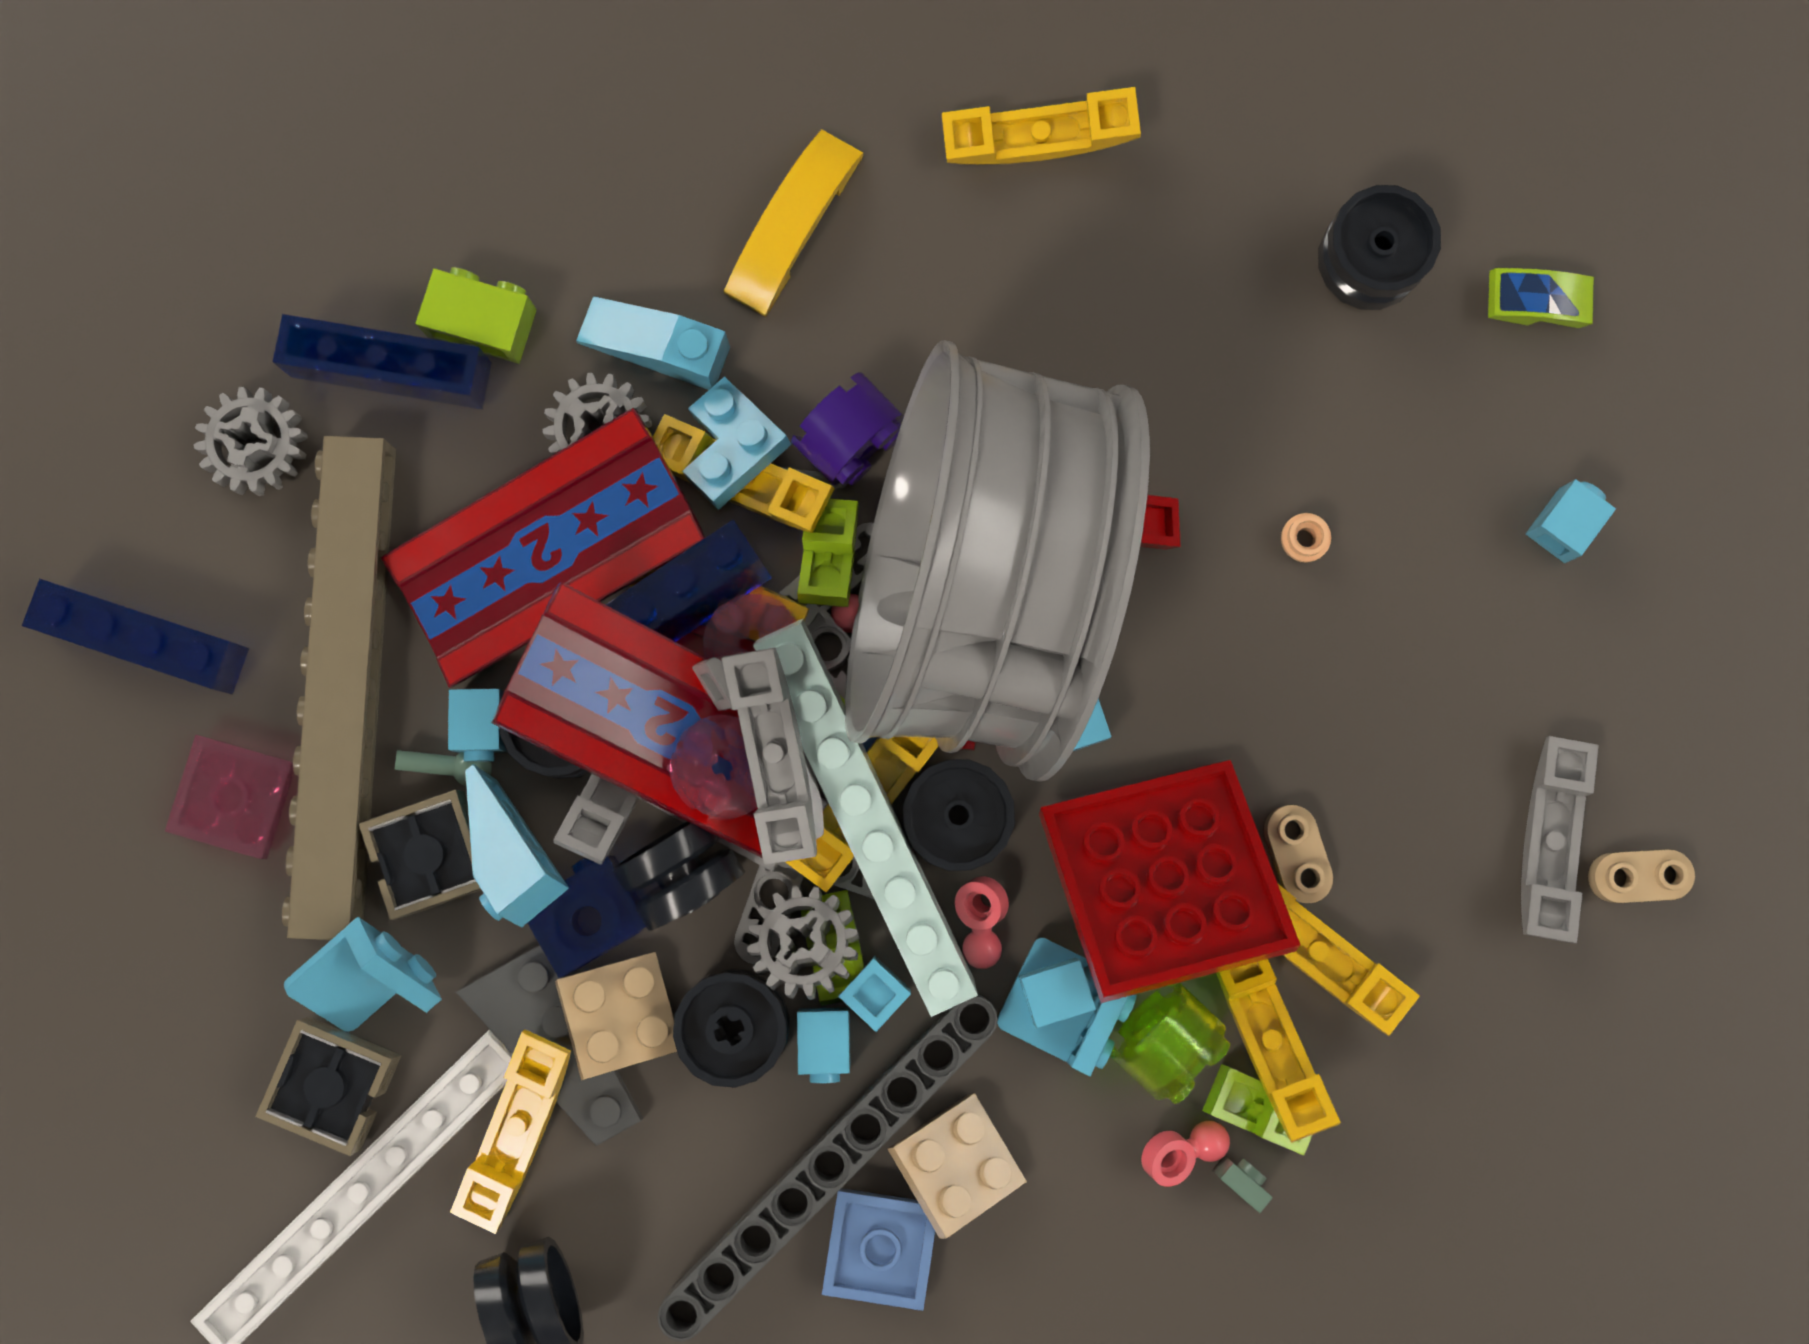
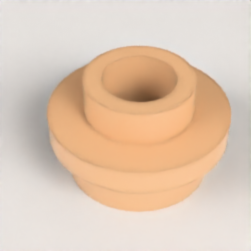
[1281,513,1331,563]

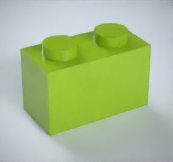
[415,267,537,364]

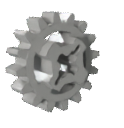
[542,373,652,455]
[194,387,308,496]
[747,886,860,1000]

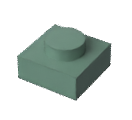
[1212,1156,1273,1213]

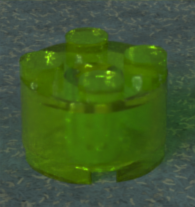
[1110,982,1230,1104]

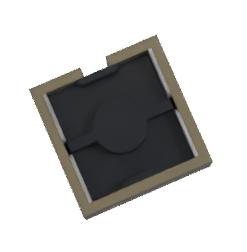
[359,790,481,920]
[255,1017,402,1156]

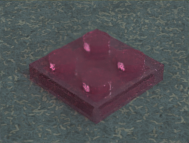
[165,735,294,859]

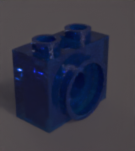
[528,855,647,978]

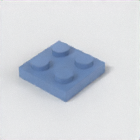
[822,1188,935,1311]

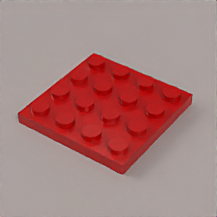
[1039,760,1301,1003]

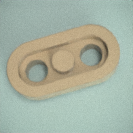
[1264,805,1333,903]
[1588,850,1695,903]

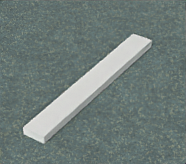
[190,1030,513,1344]

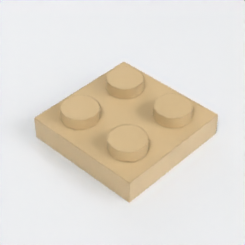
[555,952,677,1081]
[887,1093,1027,1239]

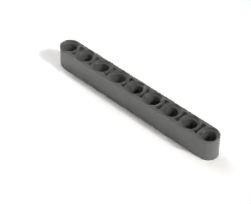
[657,994,998,1342]

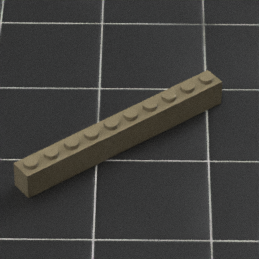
[282,436,396,940]

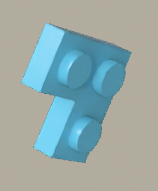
[682,376,791,510]

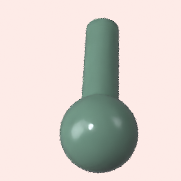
[394,750,492,787]

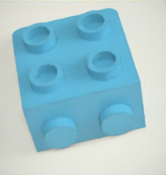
[284,917,442,1032]
[997,938,1137,1076]

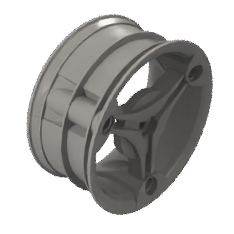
[845,340,1150,782]

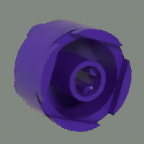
[791,372,904,486]

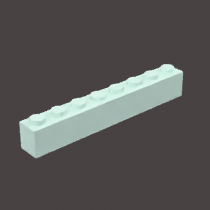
[753,619,978,1017]

